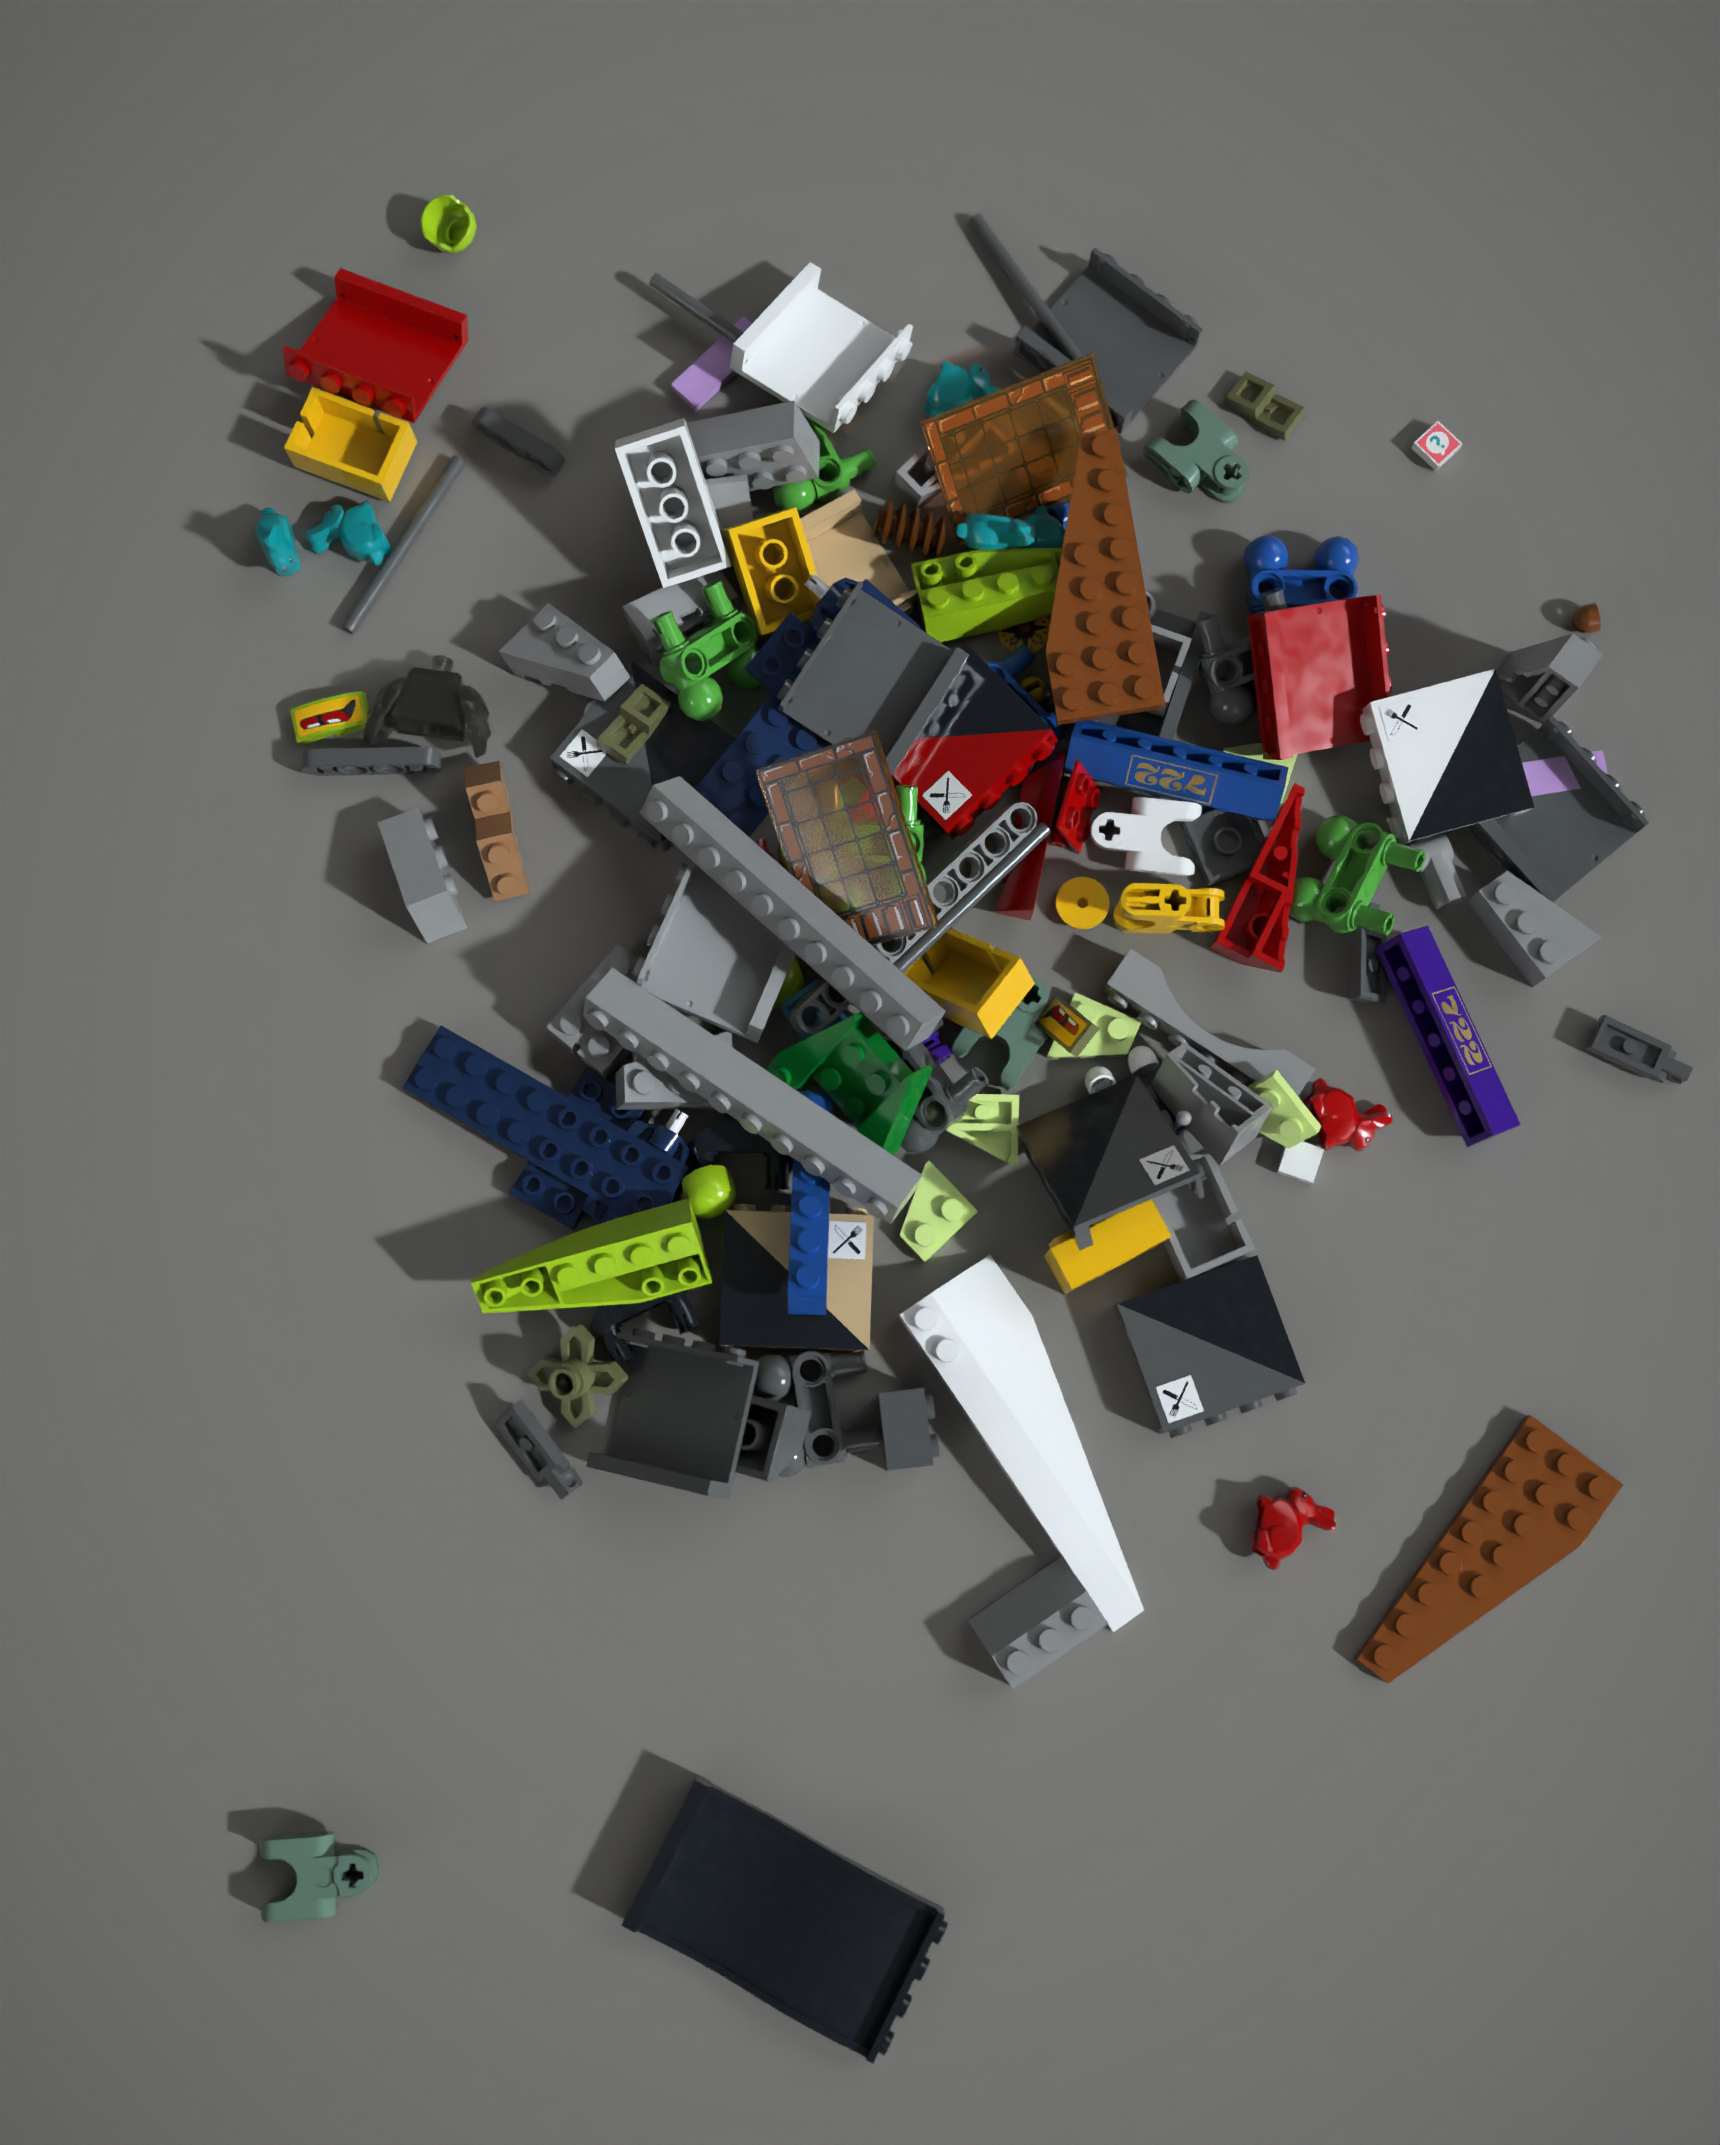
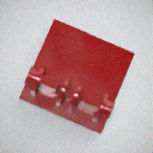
[1050,760,1100,854]

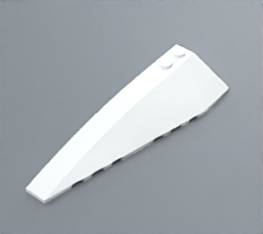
[899,1255,1144,1632]

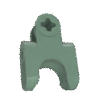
[1143,400,1249,503]
[952,977,1049,1091]
[260,1831,381,1922]

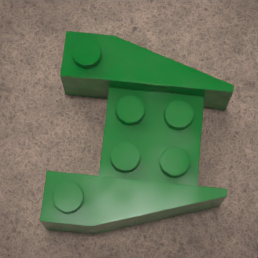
[765,1012,933,1156]

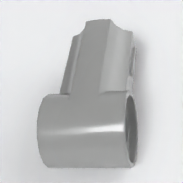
[1407,833,1467,910]

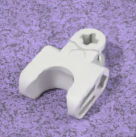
[1091,797,1202,877]

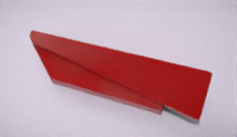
[995,753,1066,921]

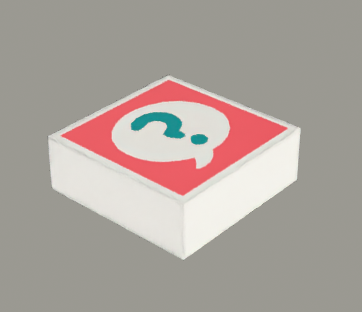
[1411,421,1462,471]

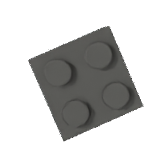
[878,1388,940,1471]

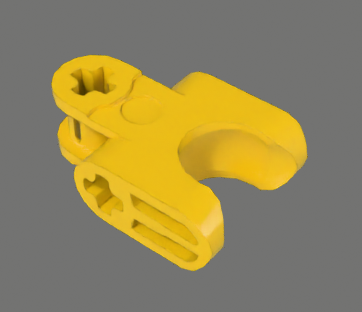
[1112,883,1225,934]

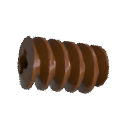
[870,498,948,559]

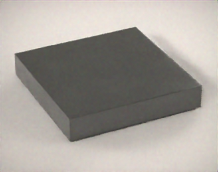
[1180,809,1265,888]

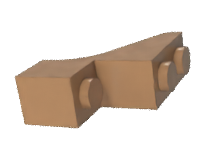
[464,760,530,901]

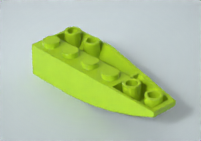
[911,548,1062,642]
[471,1198,712,1314]

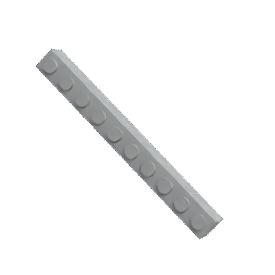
[639,776,946,1051]
[583,967,922,1224]

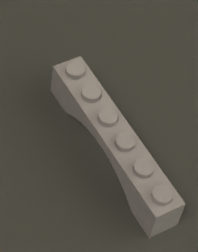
[1103,948,1316,1096]

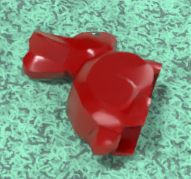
[1303,1078,1393,1151]
[1251,1487,1336,1570]

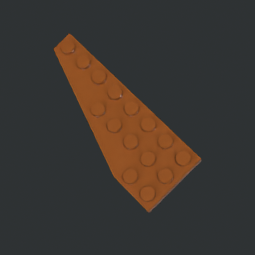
[1045,428,1165,725]
[1354,1415,1623,1684]

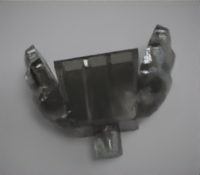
[363,655,491,759]

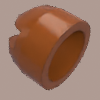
[1572,603,1601,633]

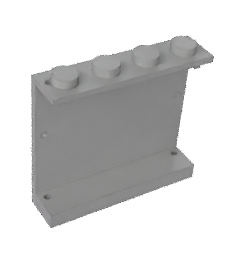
[632,860,795,1043]

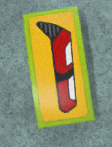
[290,691,372,745]

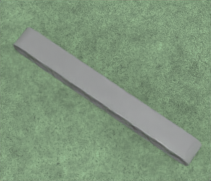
[789,802,1037,1034]

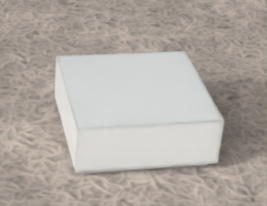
[1276,1141,1324,1185]

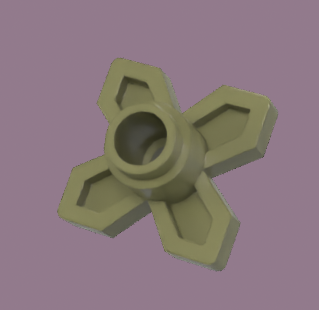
[527,1324,629,1428]

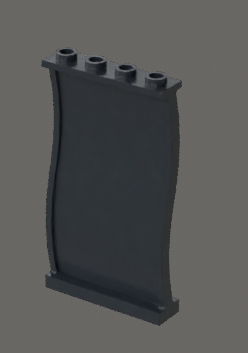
[621,1775,948,2064]

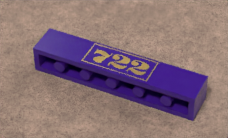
[1375,926,1521,1147]

